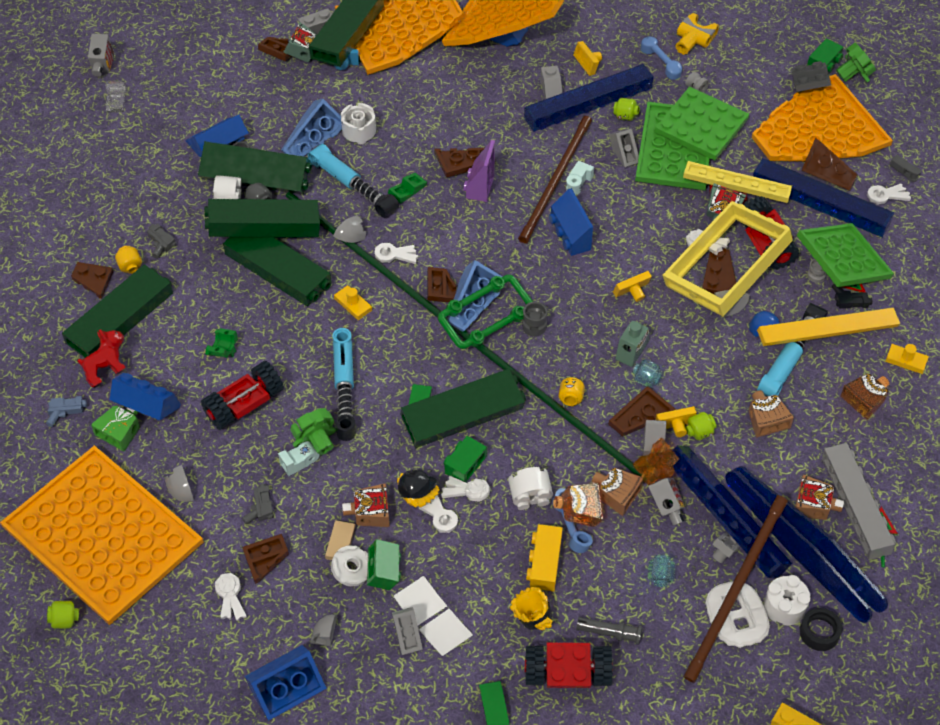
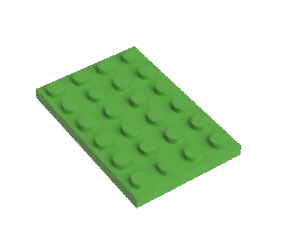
[635,102,710,190]

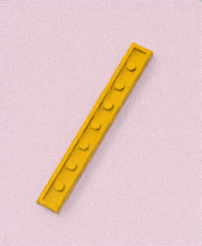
[757,308,900,346]

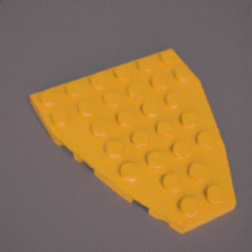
[335,0,464,75]
[442,0,564,46]
[752,74,893,161]

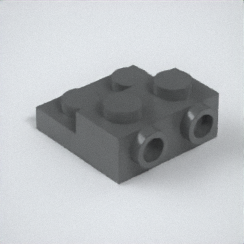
[791,61,831,92]

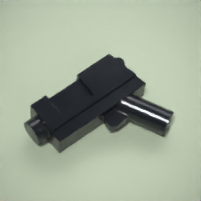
[832,284,872,309]

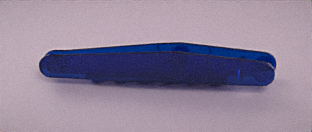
[725,466,888,623]

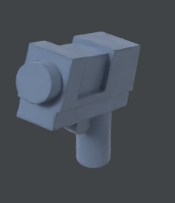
[46,396,87,427]

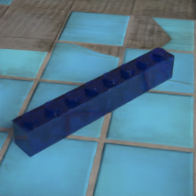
[524,64,654,132]
[753,158,894,238]
[664,445,792,578]

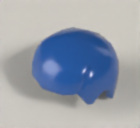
[749,311,780,337]

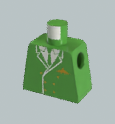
[91,406,140,452]

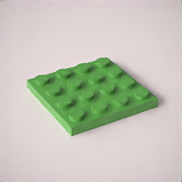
[655,86,749,160]
[796,223,894,287]

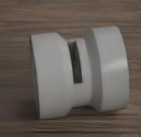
[685,71,709,92]
[807,259,826,283]

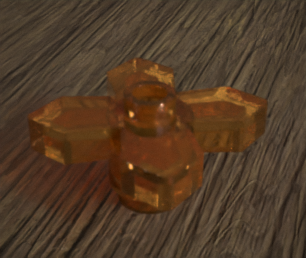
[633,437,679,485]

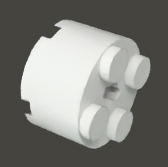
[341,103,376,144]
[213,176,241,199]
[508,467,553,510]
[764,575,810,626]

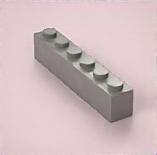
[822,443,896,560]

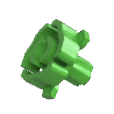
[836,43,876,83]
[290,408,336,455]

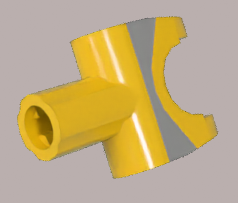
[675,13,719,55]

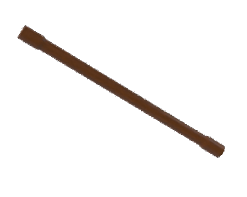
[518,116,592,244]
[683,495,788,683]

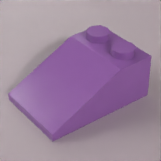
[463,140,495,202]

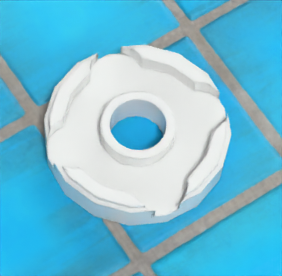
[331,546,368,586]

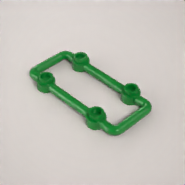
[438,274,533,349]

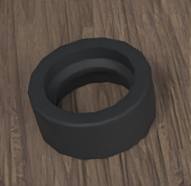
[800,608,843,651]

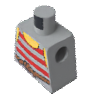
[88,34,115,77]
[648,478,685,526]

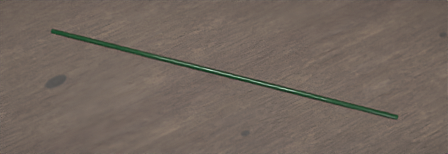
[285,192,673,504]

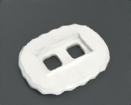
[705,582,770,648]

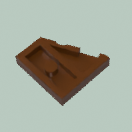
[258,37,291,61]
[71,262,113,299]
[427,267,457,303]
[242,534,289,584]

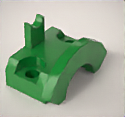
[205,328,238,358]

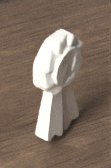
[867,184,911,205]
[686,229,730,255]
[375,243,418,264]
[441,476,490,502]
[418,495,458,533]
[215,573,246,621]

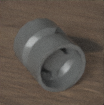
[522,302,548,337]

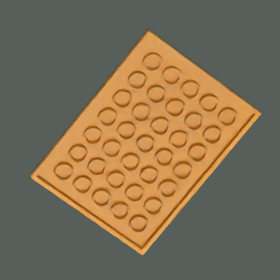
[0,445,204,625]

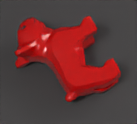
[77,329,126,387]

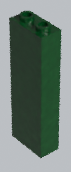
[309,0,384,67]
[198,141,312,195]
[204,199,320,237]
[223,237,332,307]
[62,264,173,358]
[400,369,526,449]

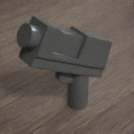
[147,223,176,259]
[242,484,274,524]

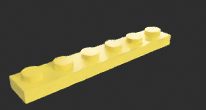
[683,161,792,203]

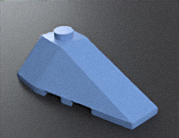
[281,99,342,156]
[448,260,503,332]

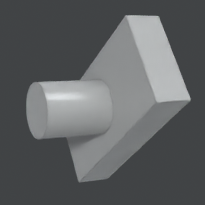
[712,531,745,563]
[392,607,423,655]

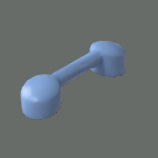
[640,36,682,80]
[552,488,593,553]

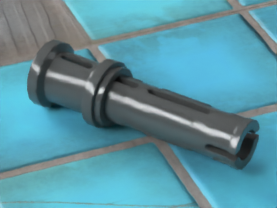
[576,617,642,645]

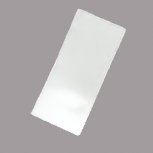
[394,576,473,656]

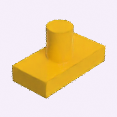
[573,41,602,76]
[613,271,652,302]
[334,285,372,320]
[885,344,929,374]
[656,406,697,437]

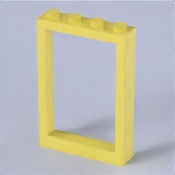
[663,201,793,317]

